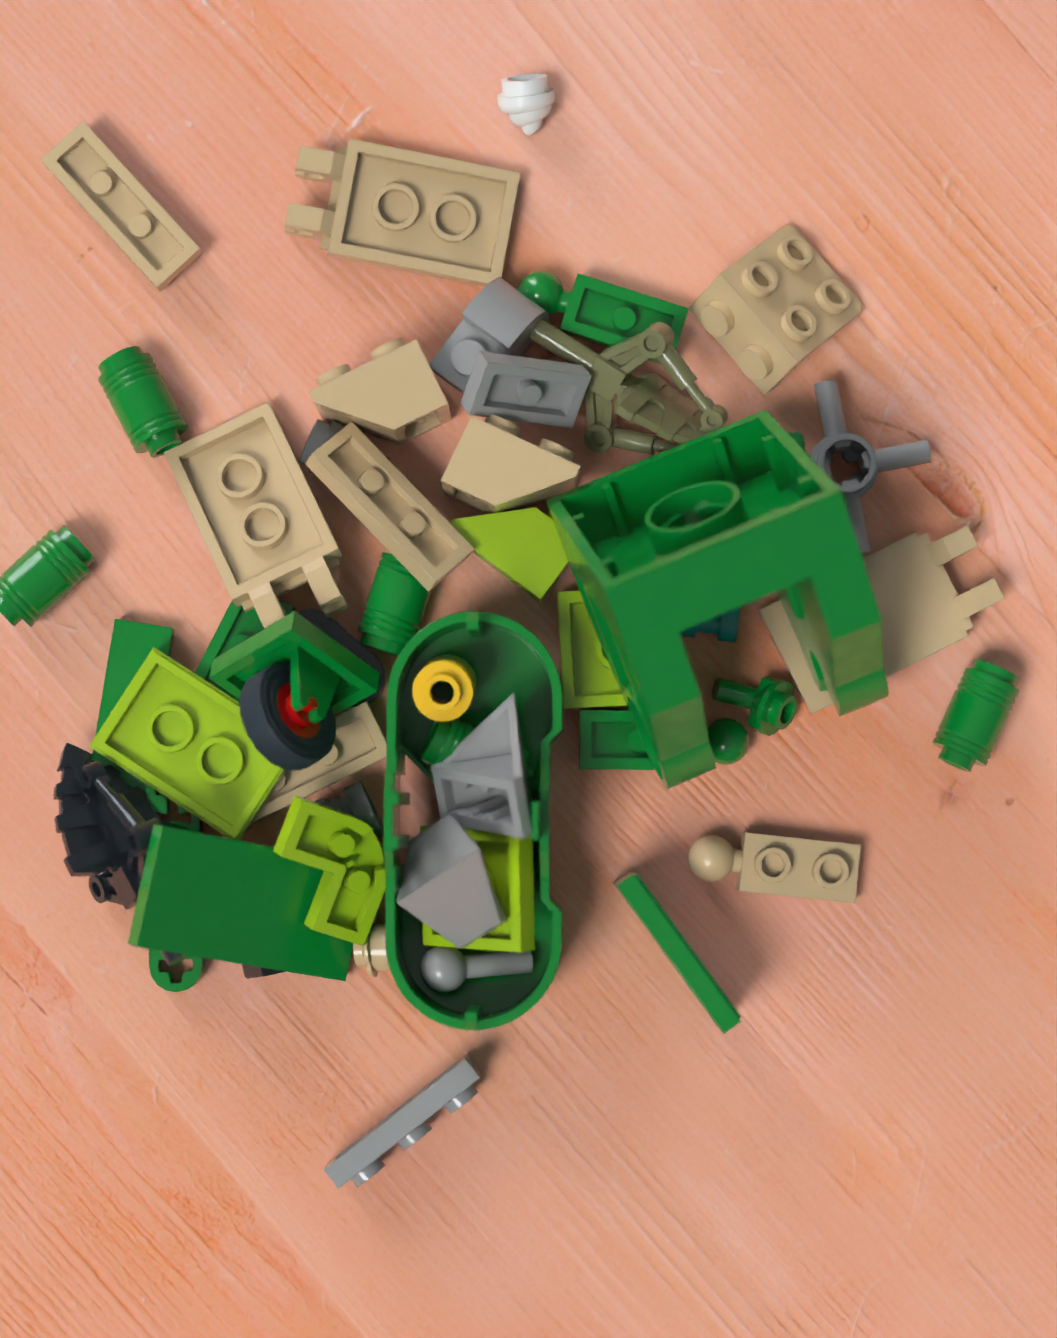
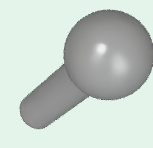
[420,946,533,993]

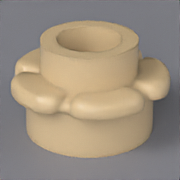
[353,922,390,977]

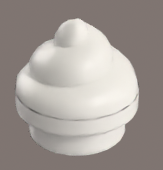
[497,74,555,136]

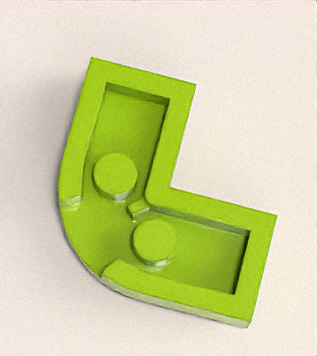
[273,795,386,946]

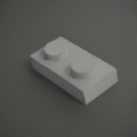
[460,351,592,428]

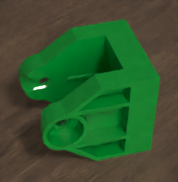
[546,410,889,790]

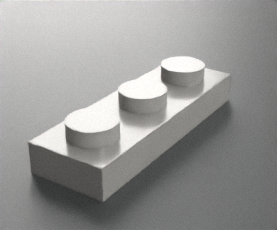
[324,1054,481,1189]

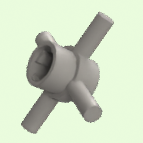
[810,380,931,554]

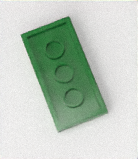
[128,824,353,981]

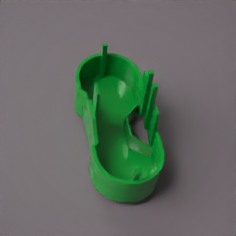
[384,611,563,1030]

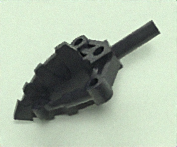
[53,743,189,966]

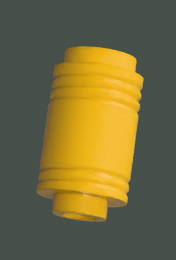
[412,654,477,722]

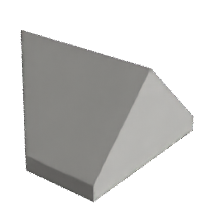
[431,693,533,839]
[396,812,508,948]

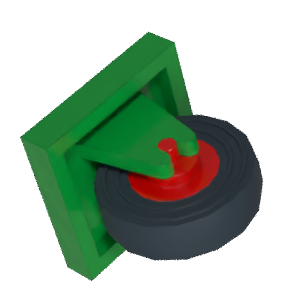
[209,611,380,771]

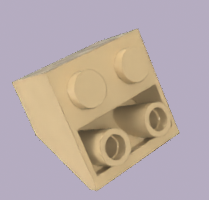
[308,338,451,445]
[441,414,581,514]

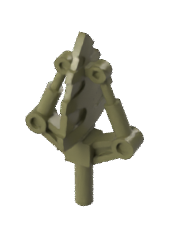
[529,319,728,455]

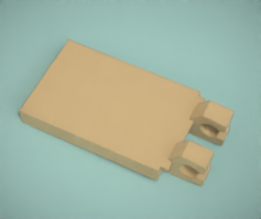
[285,138,520,287]
[164,402,348,629]
[758,525,1005,715]

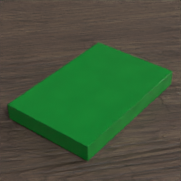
[613,871,741,1034]

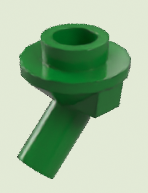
[712,677,797,736]

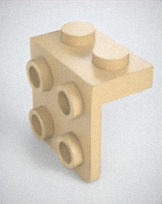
[689,225,862,395]

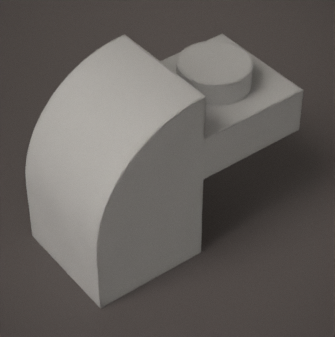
[429,277,550,394]

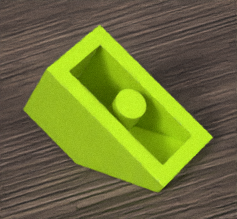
[450,507,570,603]

